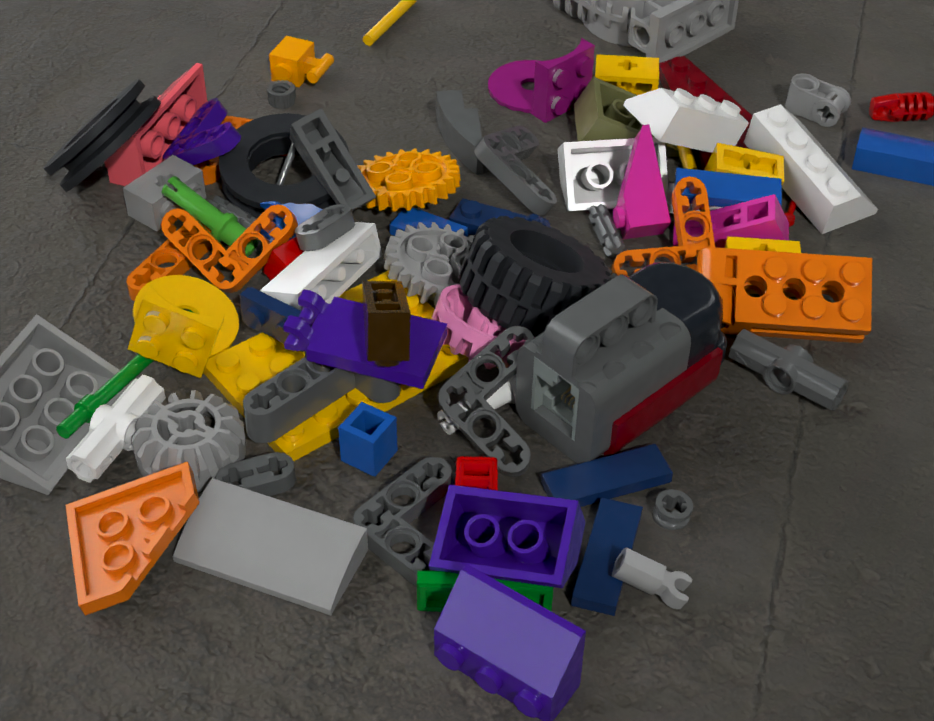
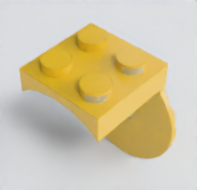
[128,275,239,378]

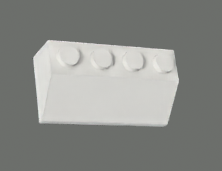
[744,104,878,234]

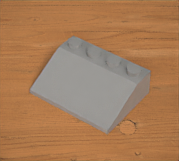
[0,314,134,495]

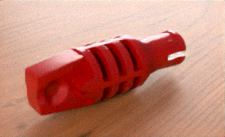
[869,91,934,122]

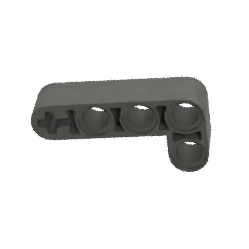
[243,357,401,443]

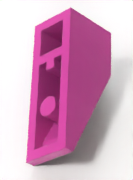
[613,124,671,240]
[673,194,789,248]

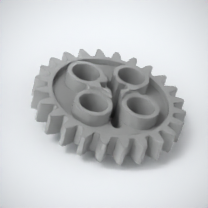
[383,222,475,307]

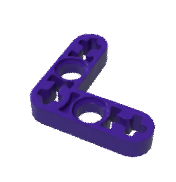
[163,98,241,165]

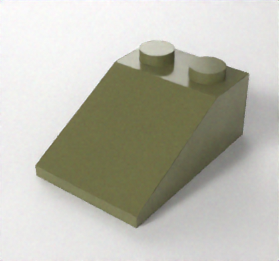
[574,77,680,157]

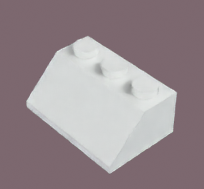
[623,88,749,153]
[558,137,668,212]

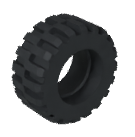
[459,216,611,337]

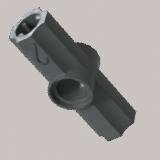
[729,329,850,411]

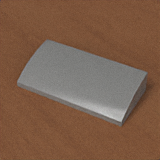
[173,478,368,616]

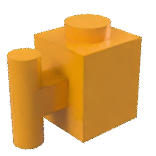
[269,35,334,87]

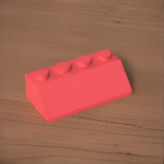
[105,63,207,186]

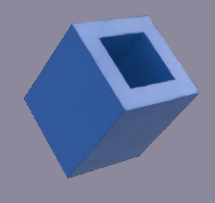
[338,402,398,477]

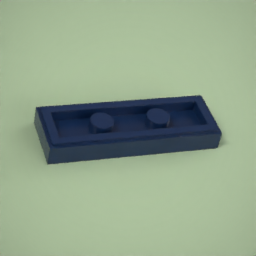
[541,444,673,507]
[571,498,643,616]

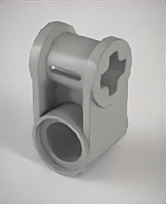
[785,73,851,127]

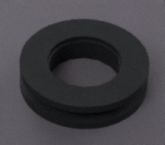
[43,79,161,192]
[219,113,350,218]

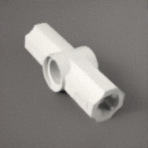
[66,374,166,483]

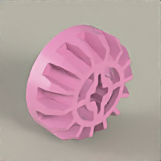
[431,284,535,369]

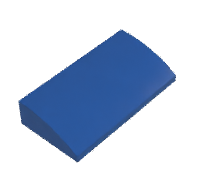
[852,127,934,186]

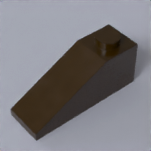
[362,281,411,367]

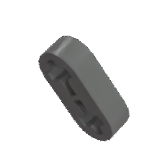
[295,204,355,251]
[216,452,296,496]

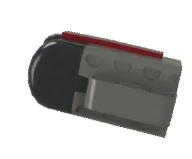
[515,262,727,464]

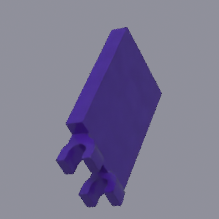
[283,289,448,389]

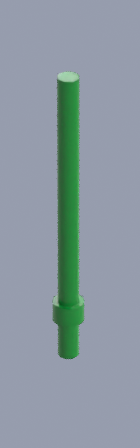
[56,310,194,439]

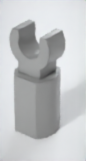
[612,548,692,609]

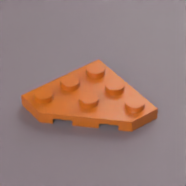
[65,461,200,616]

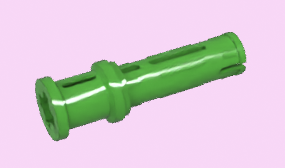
[162,176,260,257]

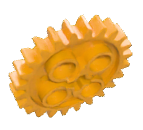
[357,148,461,212]

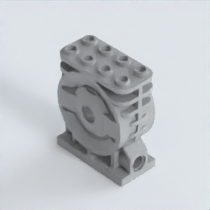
[553,0,739,63]

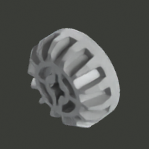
[132,390,246,492]

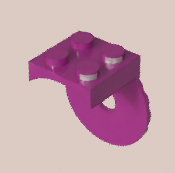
[488,38,595,123]

